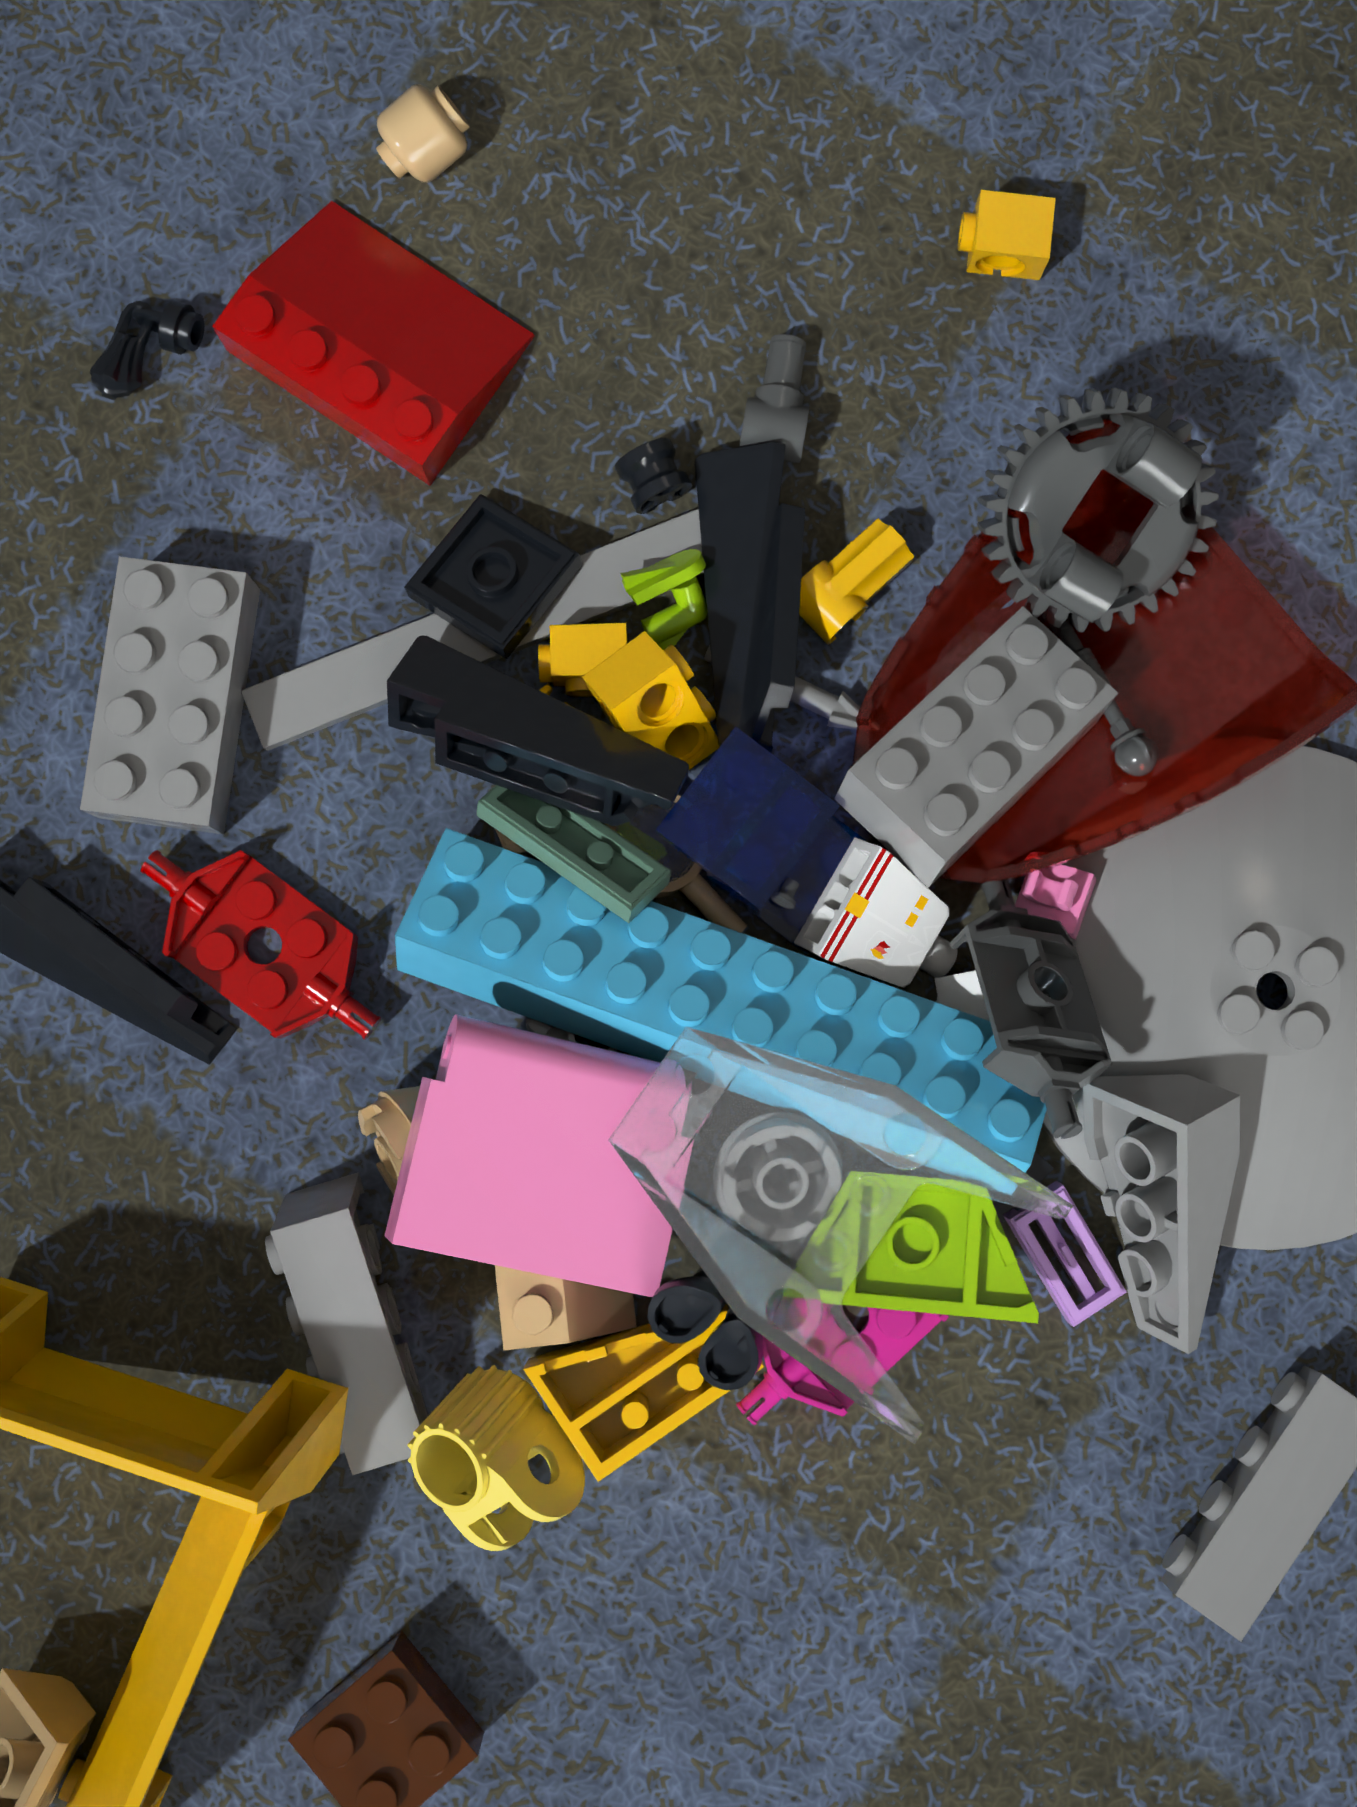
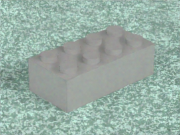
[80,556,260,834]
[834,606,1118,888]

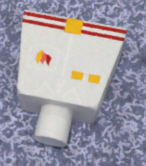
[794,837,957,987]

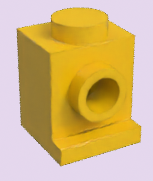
[538,623,627,697]

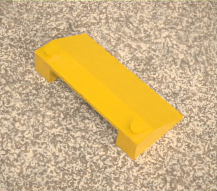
[0,1277,348,1515]
[58,1496,291,1807]

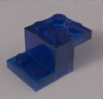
[656,727,867,955]

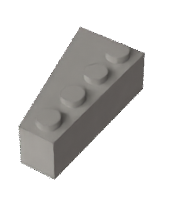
[265,1172,428,1475]

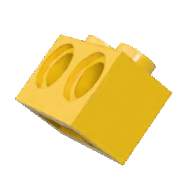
[582,631,720,770]

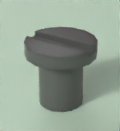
[771,878,800,909]

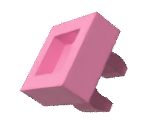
[1015,856,1097,940]

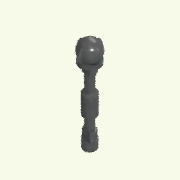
[1041,610,1159,776]

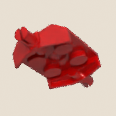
[140,850,382,1040]

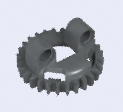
[977,388,1219,632]

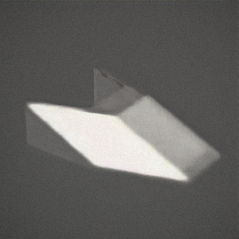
[608,1027,1073,1444]

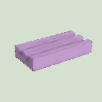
[1003,1181,1126,1327]

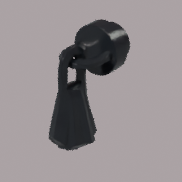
[90,301,205,400]

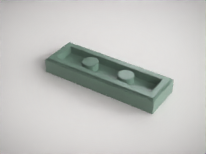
[476,785,672,923]

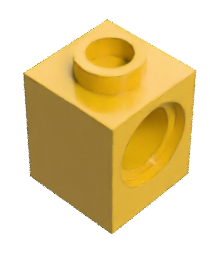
[958,190,1056,280]

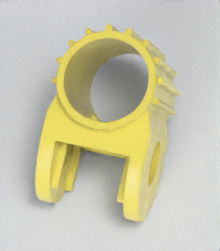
[407,1365,585,1551]

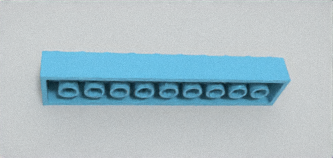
[395,828,1047,1192]

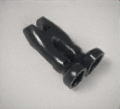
[647,1227,790,1390]

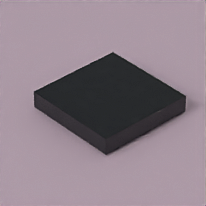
[404,494,583,659]

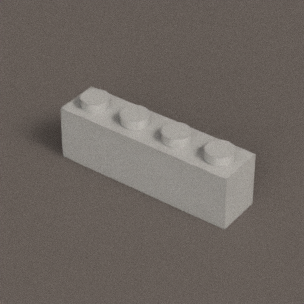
[1161,1366,1357,1642]

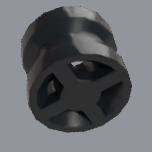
[615,438,692,514]

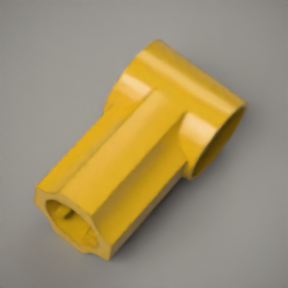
[799,518,914,645]

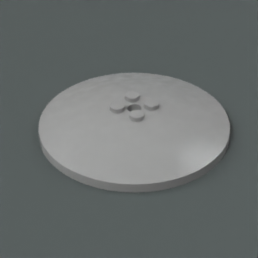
[1041,741,1357,1250]

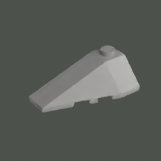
[1083,1074,1240,1354]

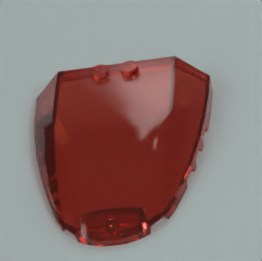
[850,420,1357,883]

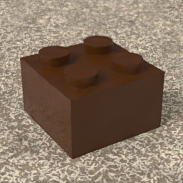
[288,1630,485,1807]

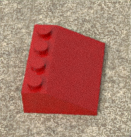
[212,201,535,486]

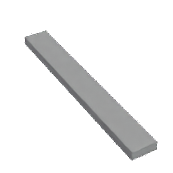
[241,509,704,751]

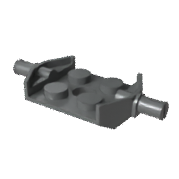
[950,876,1112,1139]

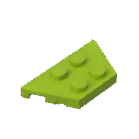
[780,1171,1039,1324]

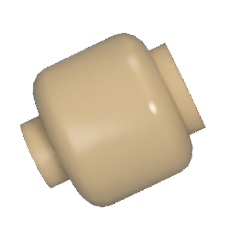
[376,84,470,183]

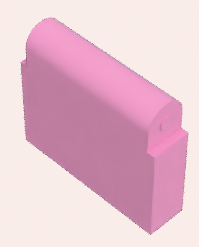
[384,1014,693,1297]

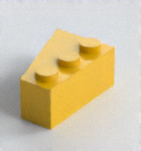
[523,1304,764,1482]

